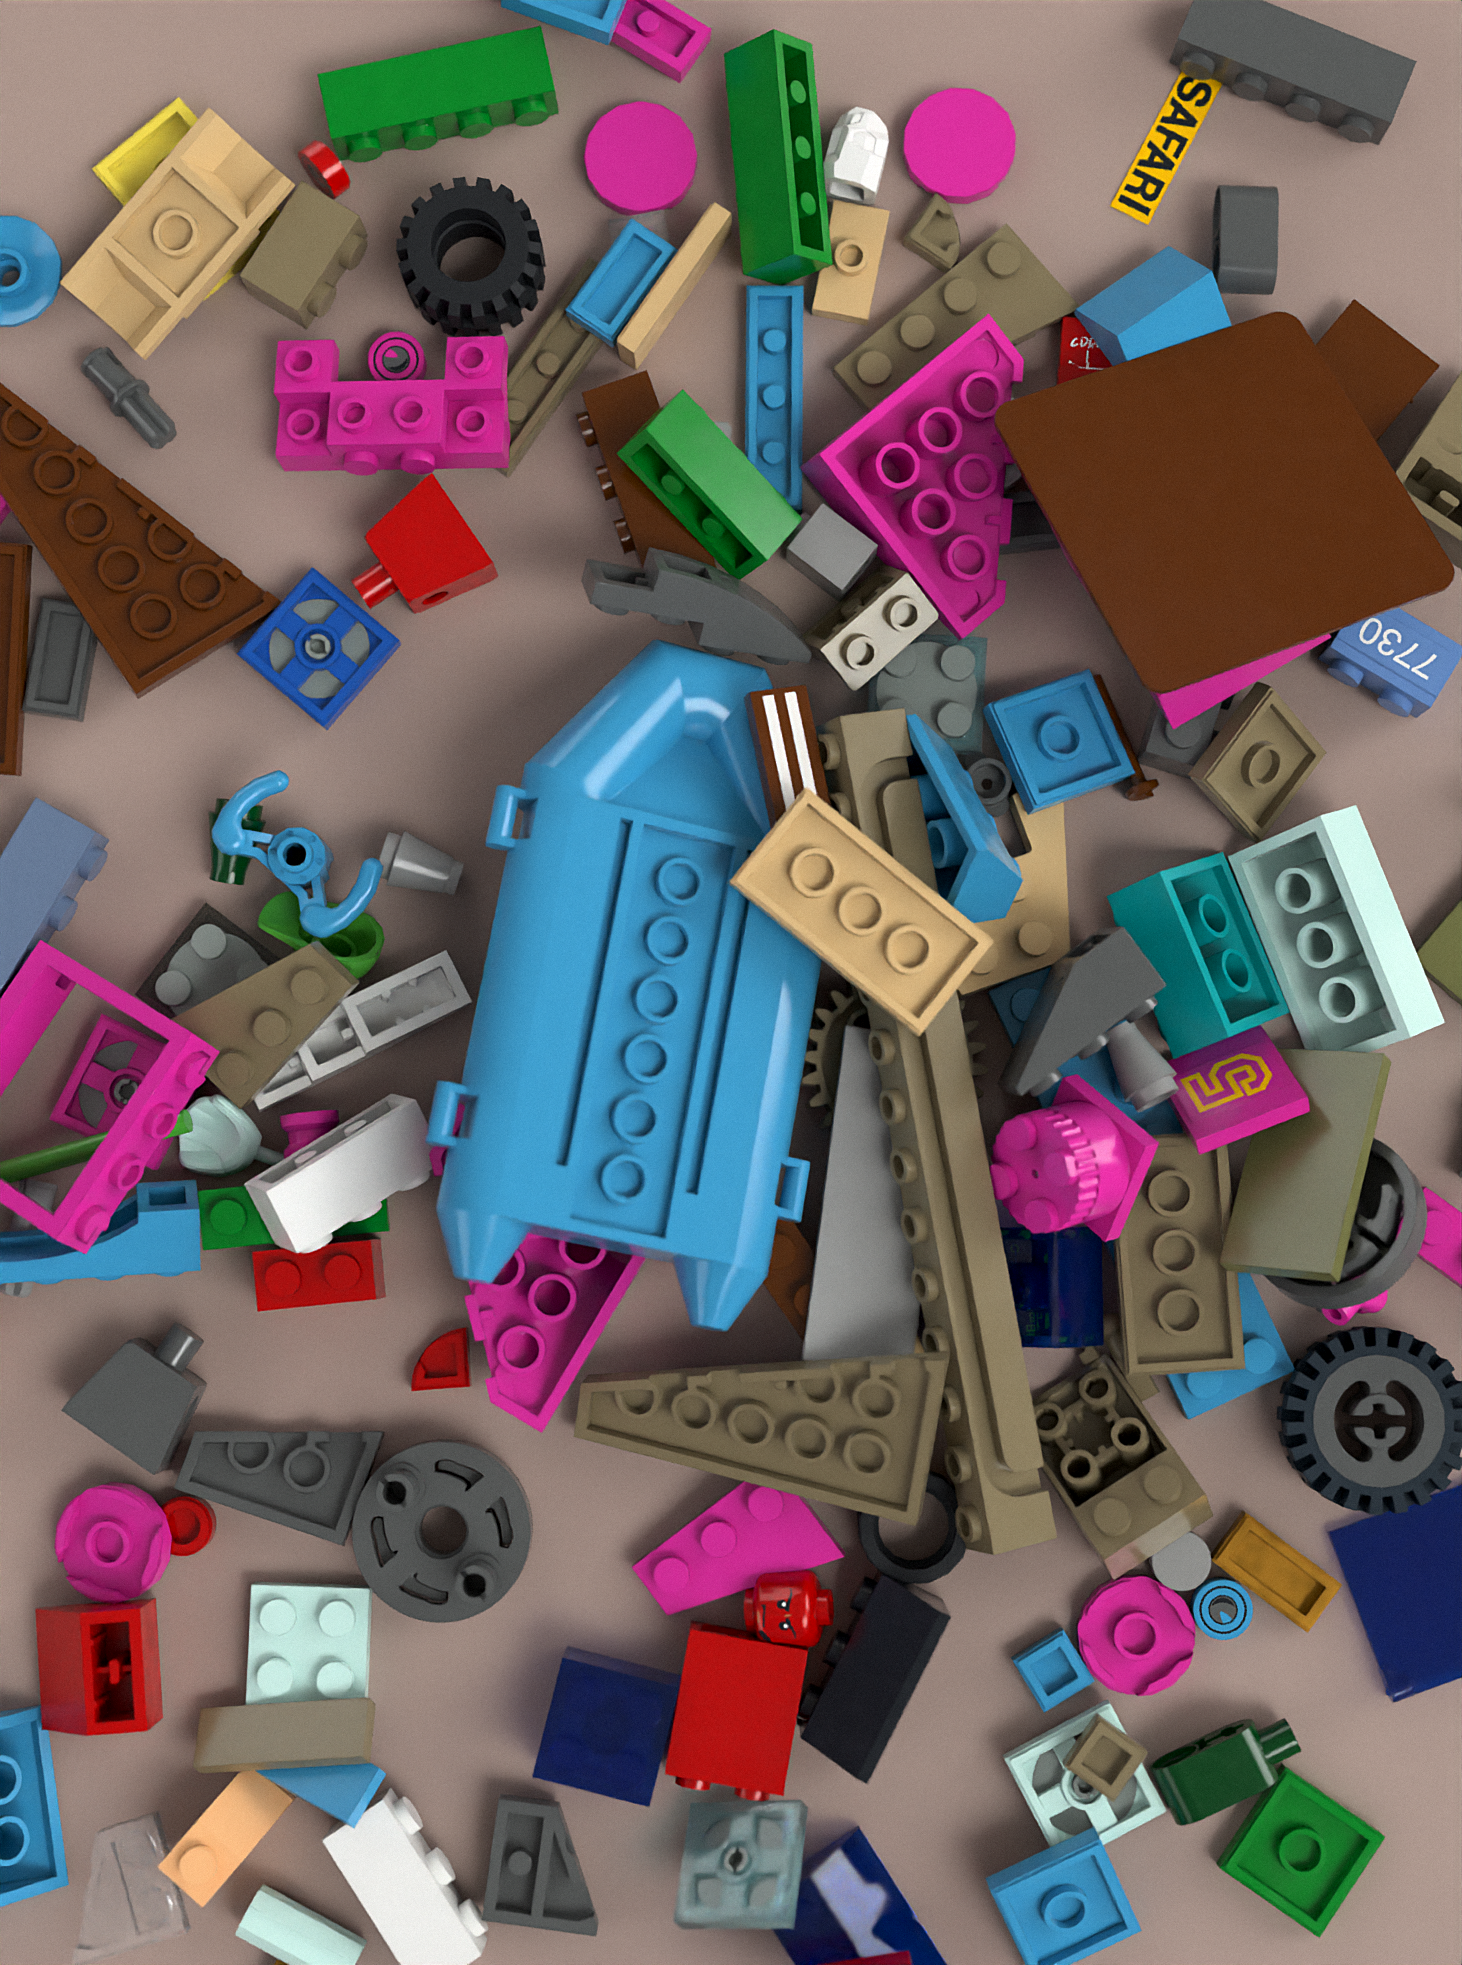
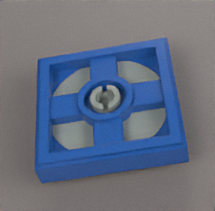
[237,567,402,730]

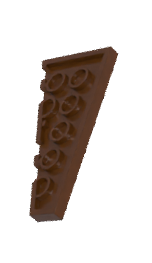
[0,383,281,699]

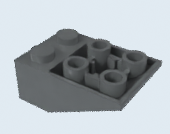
[997,926,1166,1097]

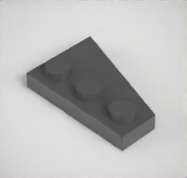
[174,1431,385,1546]

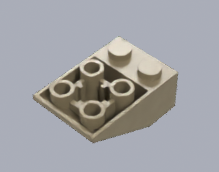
[1394,371,1462,570]
[1032,1353,1213,1580]

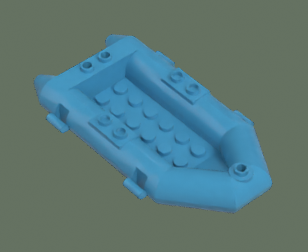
[425,639,822,1332]

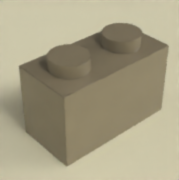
[239,181,368,330]

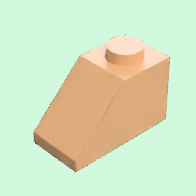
[158,1770,295,1908]

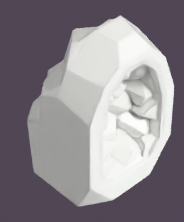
[823,107,889,205]

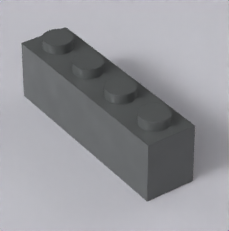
[1169,0,1417,145]

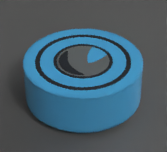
[1190,1577,1253,1640]

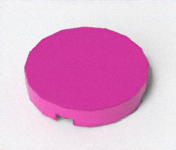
[903,88,1016,204]
[584,101,698,218]
[54,1482,172,1604]
[1076,1574,1196,1696]

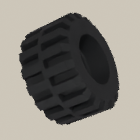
[396,177,546,337]

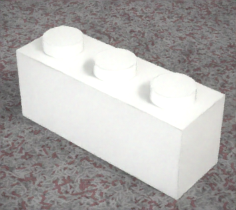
[244,1093,434,1254]
[322,1787,488,1965]

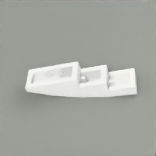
[253,950,472,1113]

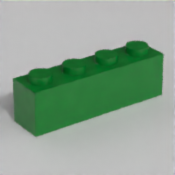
[317,26,559,163]
[724,29,833,285]

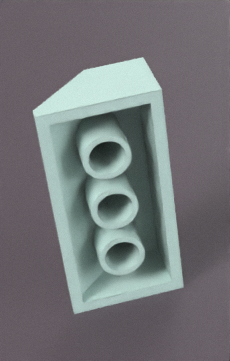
[1228,805,1445,1052]

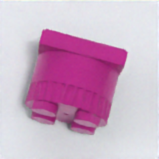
[989,1074,1159,1242]

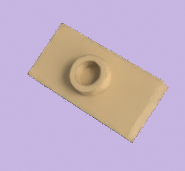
[812,200,890,326]

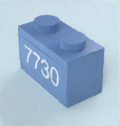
[1318,608,1462,718]

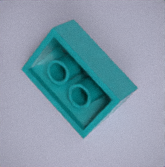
[1106,852,1290,1059]

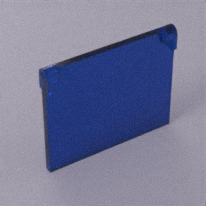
[1327,1483,1462,1703]

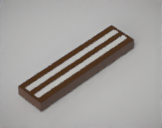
[744,684,831,829]

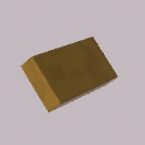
[1210,1510,1342,1633]

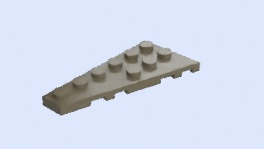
[574,1351,950,1526]

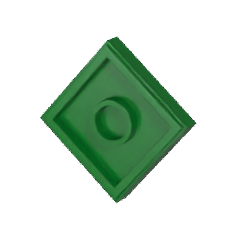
[1216,1764,1385,1938]

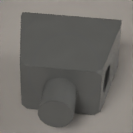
[61,1322,207,1475]

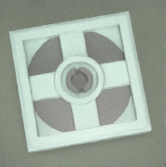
[1003,1699,1167,1847]

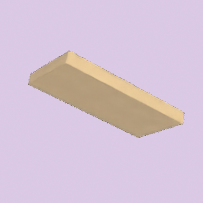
[728,787,995,1036]

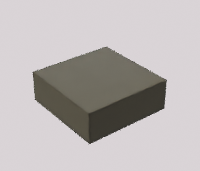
[1062,1713,1148,1802]

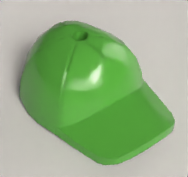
[257,891,385,979]

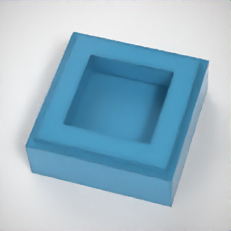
[1011,1627,1094,1713]

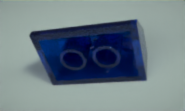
[767,1825,948,1965]

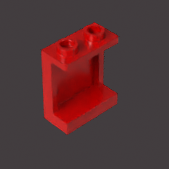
[664,1620,808,1801]

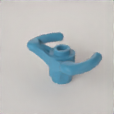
[212,770,383,938]

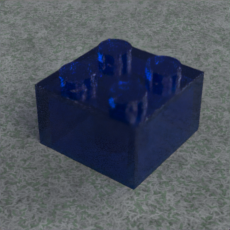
[532,1646,681,1807]

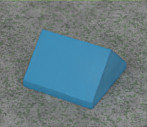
[1074,246,1232,366]

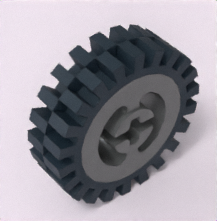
[1277,1326,1462,1515]

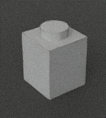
[785,503,878,602]

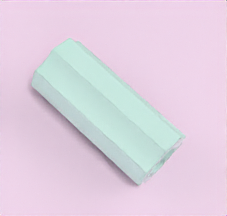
[235,1884,367,1965]

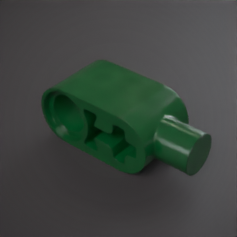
[1150,1718,1301,1826]

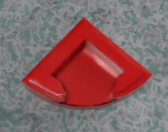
[411,1327,472,1391]

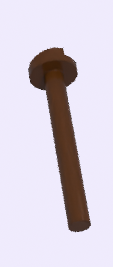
[1093,674,1159,801]

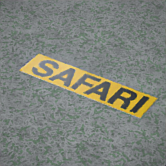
[1110,71,1223,225]

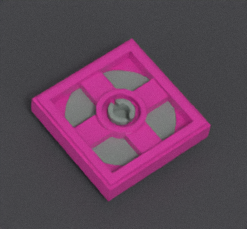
[49,1014,205,1170]

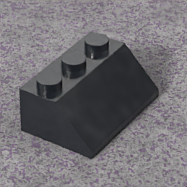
[797,1570,951,1784]

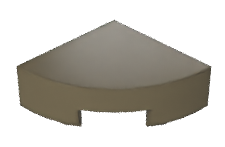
[903,193,960,274]

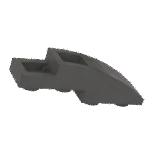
[581,547,812,665]

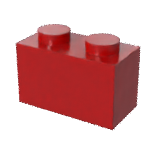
[252,1239,386,1312]

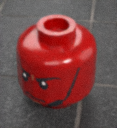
[744,1569,834,1647]

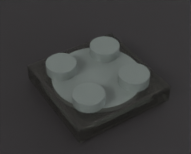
[134,903,281,1019]

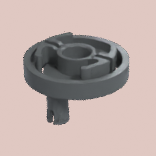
[1264,1138,1427,1313]
[352,1439,533,1623]

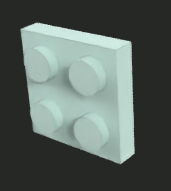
[246,1582,372,1705]

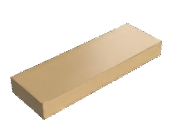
[617,202,732,370]

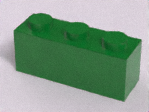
[616,389,803,580]

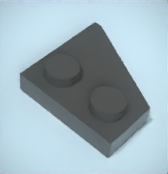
[482,1794,599,1937]

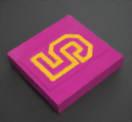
[1167,1024,1310,1155]

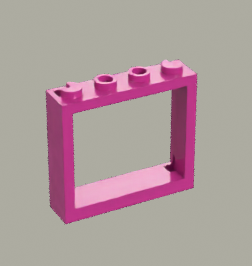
[0,940,220,1254]

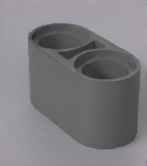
[1212,185,1279,295]

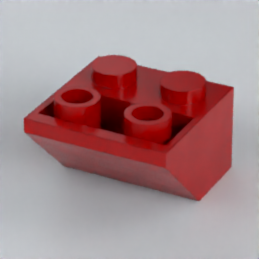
[35,1598,163,1736]

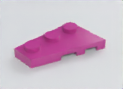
[631,1481,846,1615]

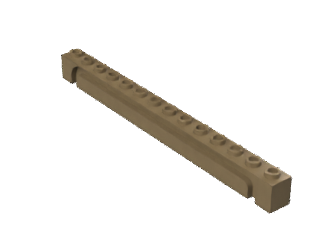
[816,708,1057,1555]

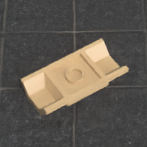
[59,107,296,360]

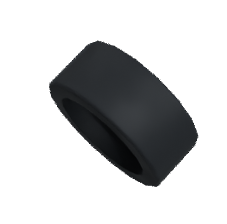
[857,1470,966,1584]

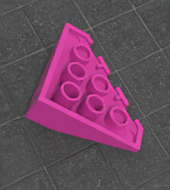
[800,314,1024,640]
[429,1103,647,1433]

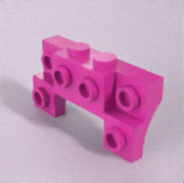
[274,336,510,476]

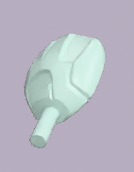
[178,1094,284,1177]

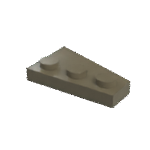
[171,941,360,1109]

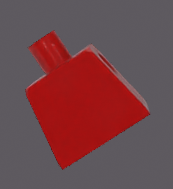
[351,473,499,614]

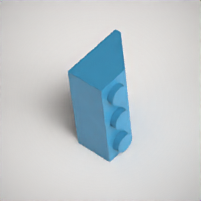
[906,714,1023,923]
[0,1705,69,1907]

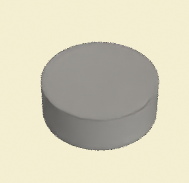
[1149,1531,1211,1591]

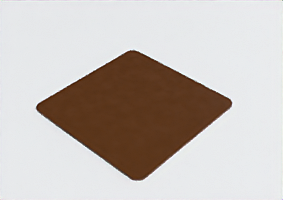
[994,311,1455,694]

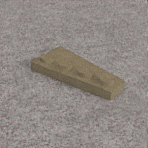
[833,223,1080,412]

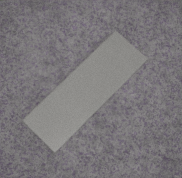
[801,1026,920,1360]

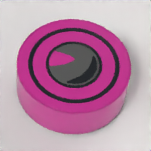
[368,332,427,381]

